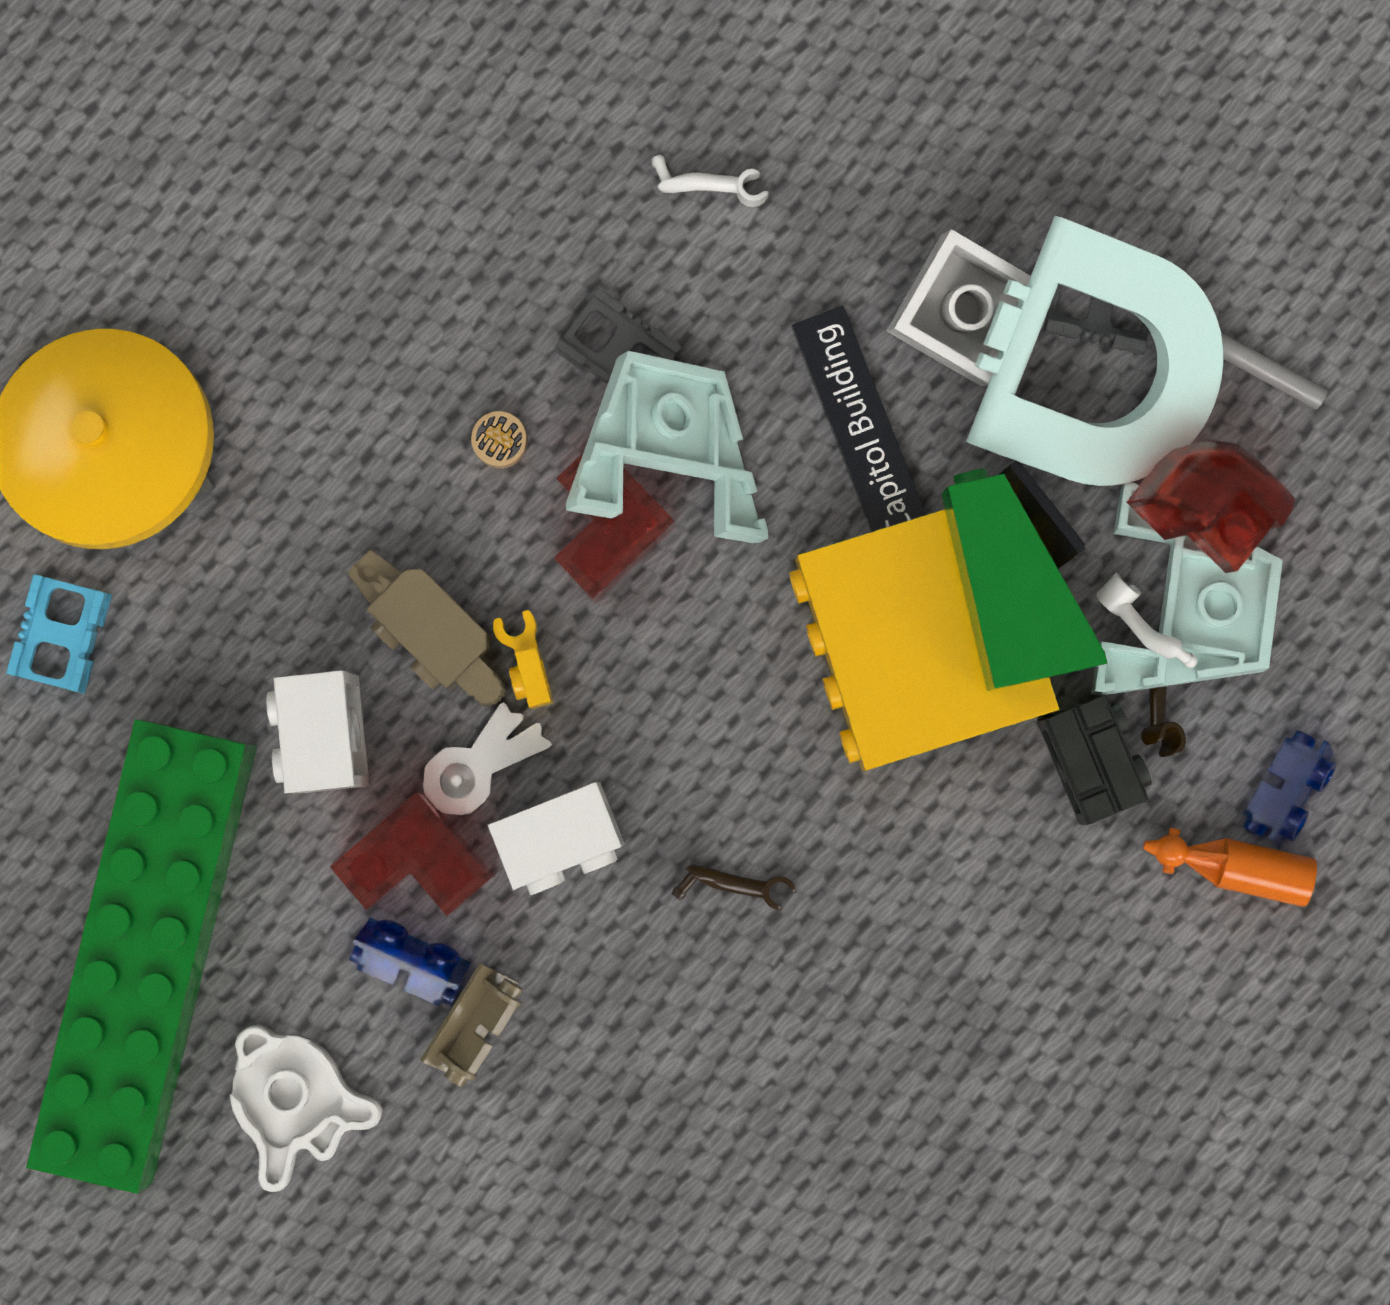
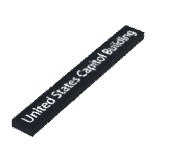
[791,305,926,532]

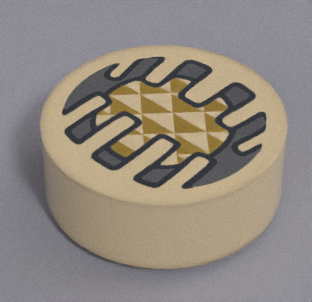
[471,411,528,468]

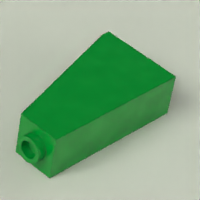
[941,468,1107,691]

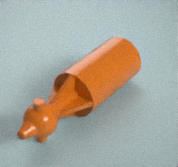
[1143,828,1317,907]

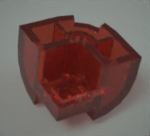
[1126,440,1295,573]

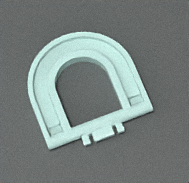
[966,216,1223,486]

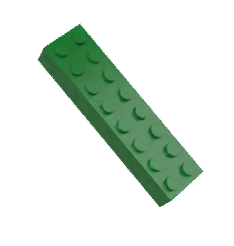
[26,719,257,1194]

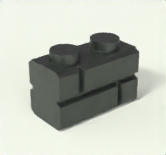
[1037,695,1152,825]

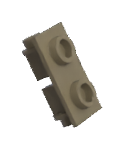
[420,963,523,1087]

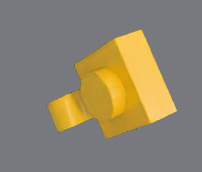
[493,610,554,709]

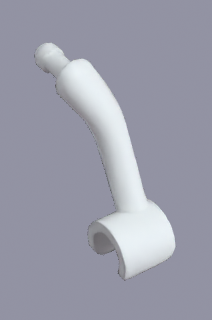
[651,155,769,207]
[1096,573,1198,668]

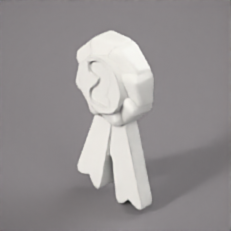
[423,702,552,815]

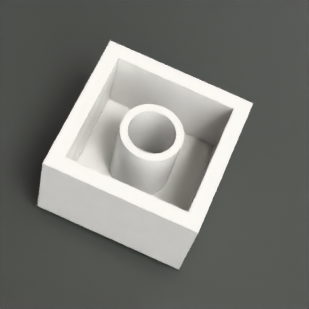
[886,229,1031,386]
[266,670,370,793]
[488,782,625,895]

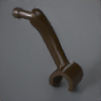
[1141,686,1186,757]
[671,865,796,910]

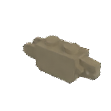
[347,550,507,707]

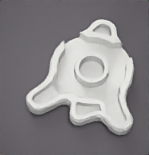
[230,1024,383,1192]

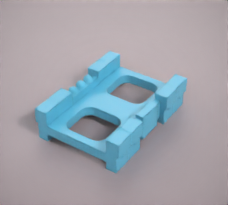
[6,574,112,694]

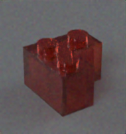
[554,452,675,604]
[329,792,496,916]

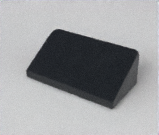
[998,461,1086,569]

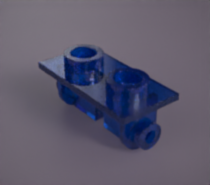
[1241,730,1337,849]
[349,917,471,1007]

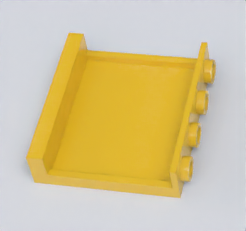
[789,509,1060,771]

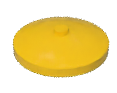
[0,329,214,549]

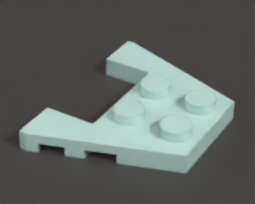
[566,351,768,543]
[1091,482,1283,696]

